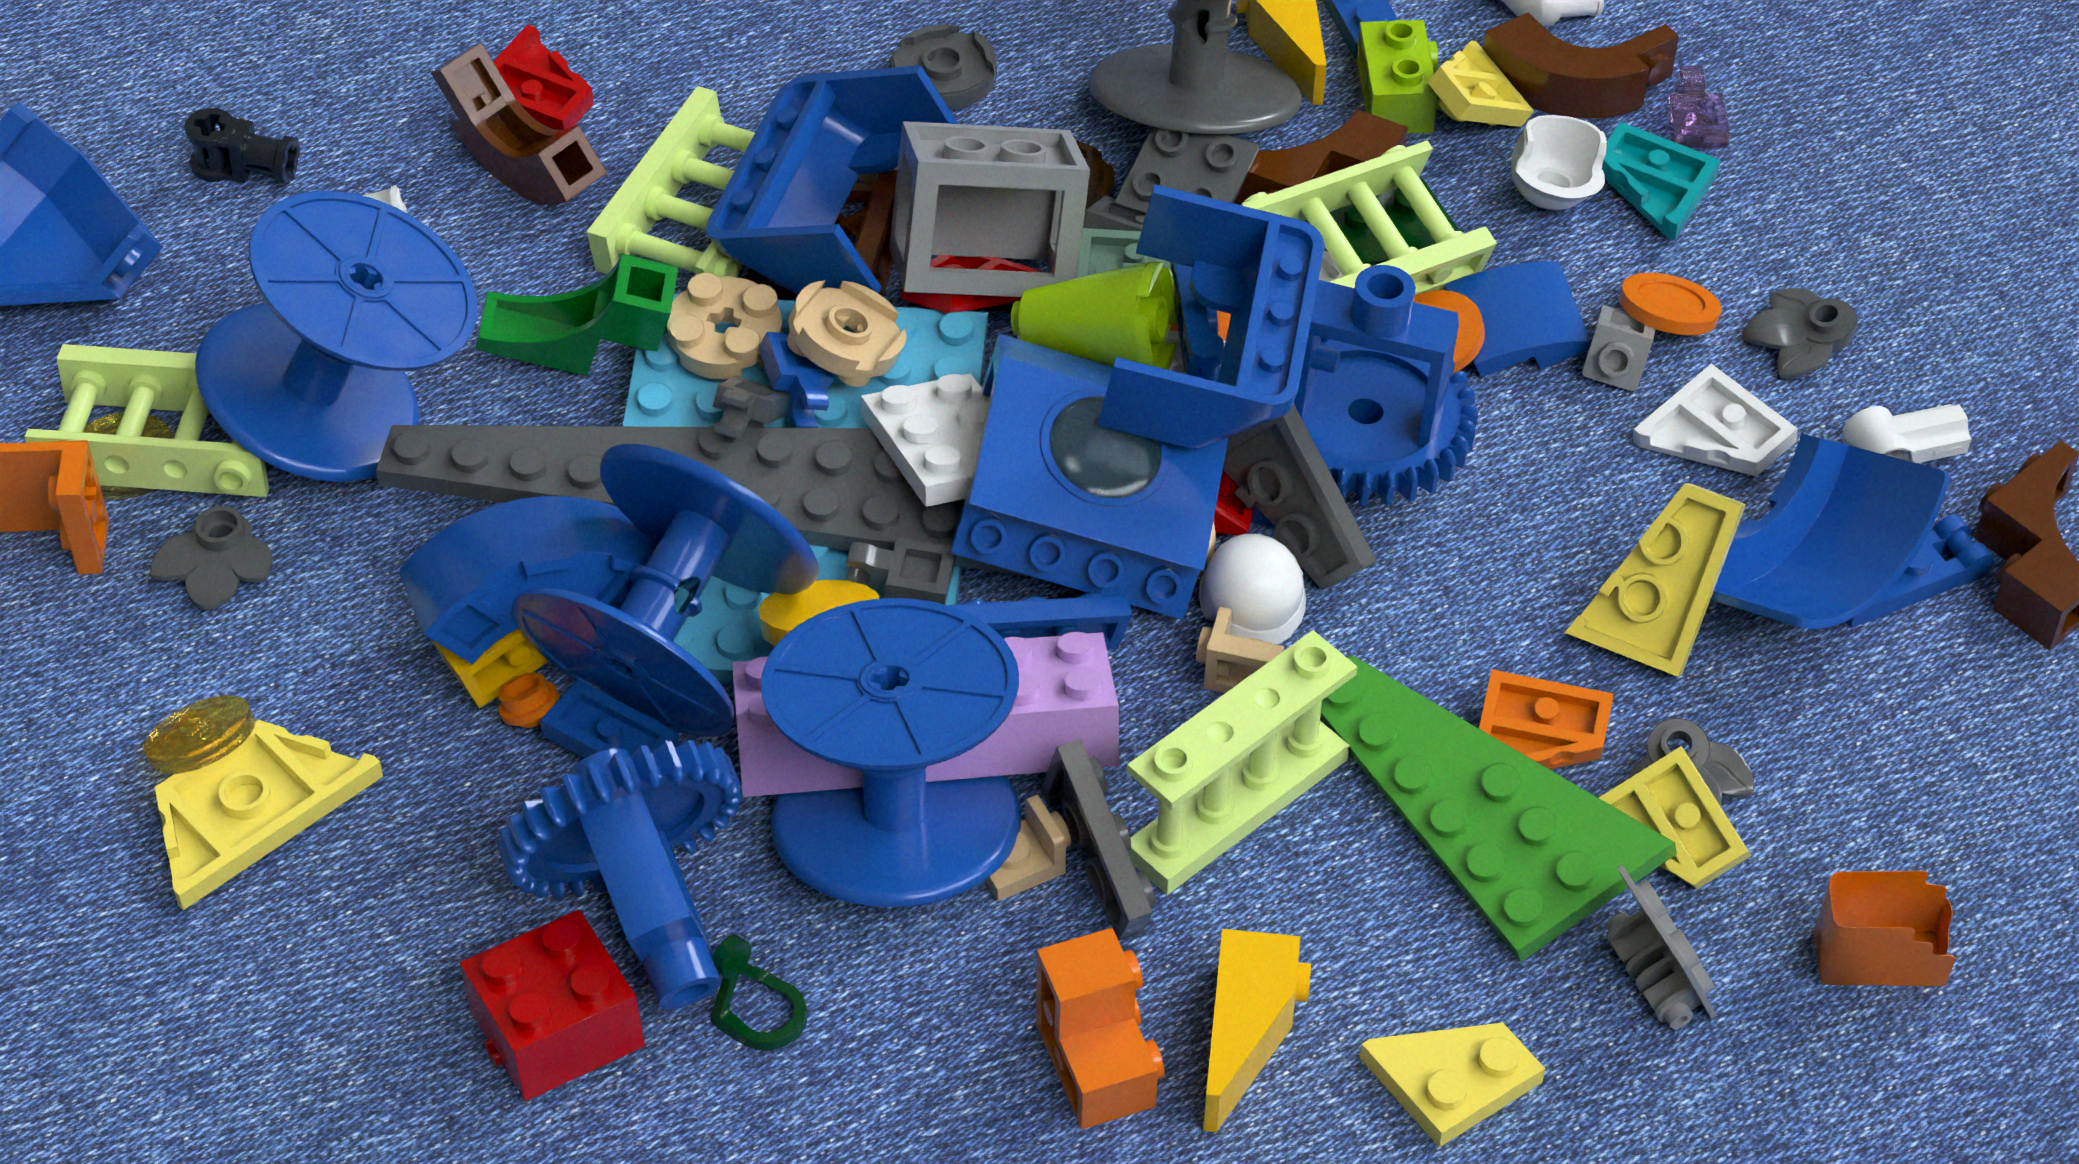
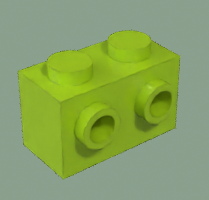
[1356,20,1442,134]

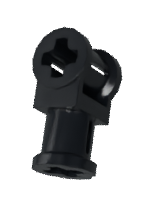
[184,108,300,184]

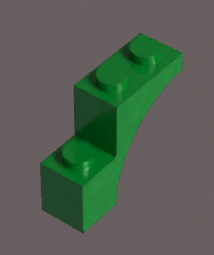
[475,254,679,376]

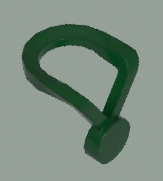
[712,934,808,1050]

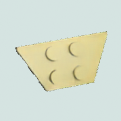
[155,719,383,910]

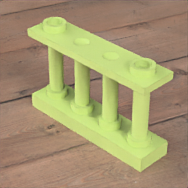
[587,86,755,277]
[1241,140,1497,295]
[25,344,269,497]
[1127,630,1358,895]

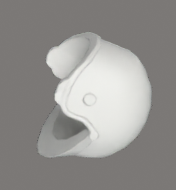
[1511,115,1607,211]
[1198,534,1306,645]

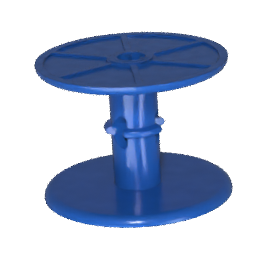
[195,191,478,482]
[512,444,819,737]
[761,598,1021,907]

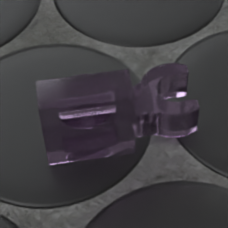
[1666,65,1731,148]

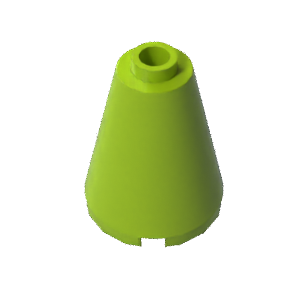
[1011,261,1178,370]

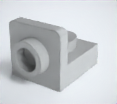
[1582,305,1656,391]

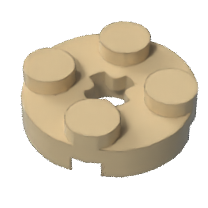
[666,273,783,380]
[787,280,906,387]

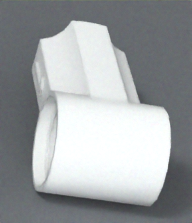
[1843,404,1971,463]

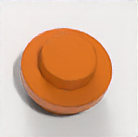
[498,672,560,728]

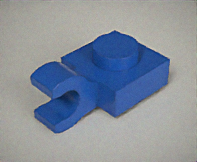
[759,332,834,428]

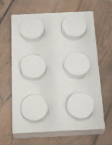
[861,373,990,507]

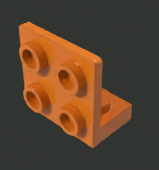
[0,440,110,575]

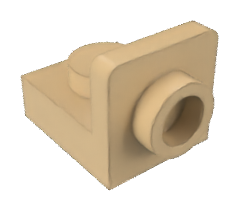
[1196,607,1284,693]
[985,795,1071,901]

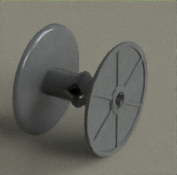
[1088,0,1302,134]

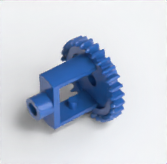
[1294,265,1478,506]
[497,740,742,1010]

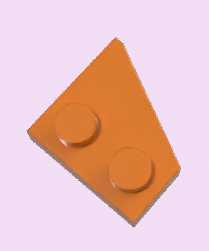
[1479,669,1614,770]

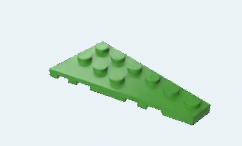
[1320,655,1677,962]

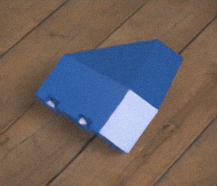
[0,102,163,306]

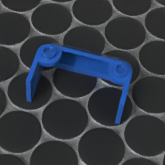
[706,65,958,295]
[1097,184,1325,448]

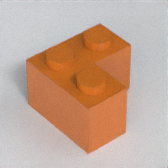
[1036,928,1165,1130]

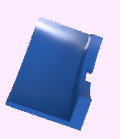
[1710,433,1950,629]
[399,496,678,665]

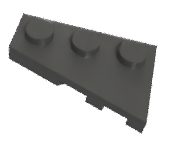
[1223,403,1377,590]
[1040,739,1155,940]

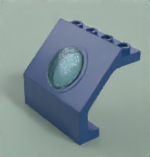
[950,334,1229,619]

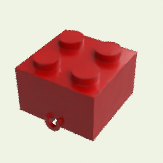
[459,909,645,1102]

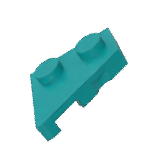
[1602,122,1720,240]

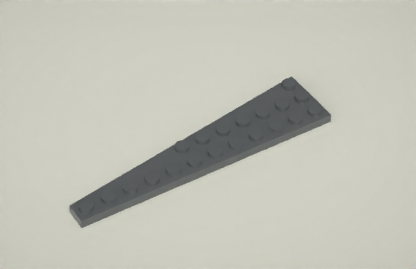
[376,425,1113,577]

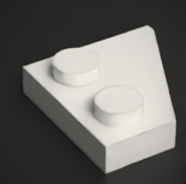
[1633,364,1798,476]

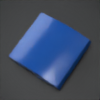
[1445,261,1591,378]

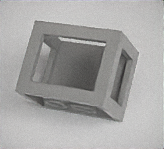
[889,121,1090,297]

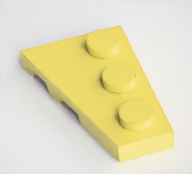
[1565,483,1746,677]

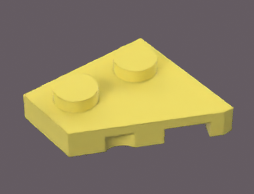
[1427,40,1534,127]
[1599,746,1752,889]
[1360,1023,1545,1148]

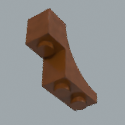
[1233,110,1408,205]
[1975,440,2079,651]

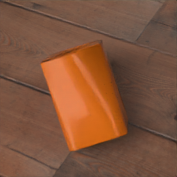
[1814,871,1956,986]

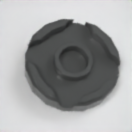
[890,24,997,110]

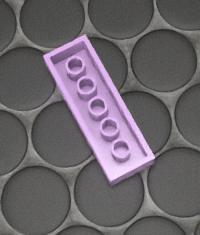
[732,632,1119,797]

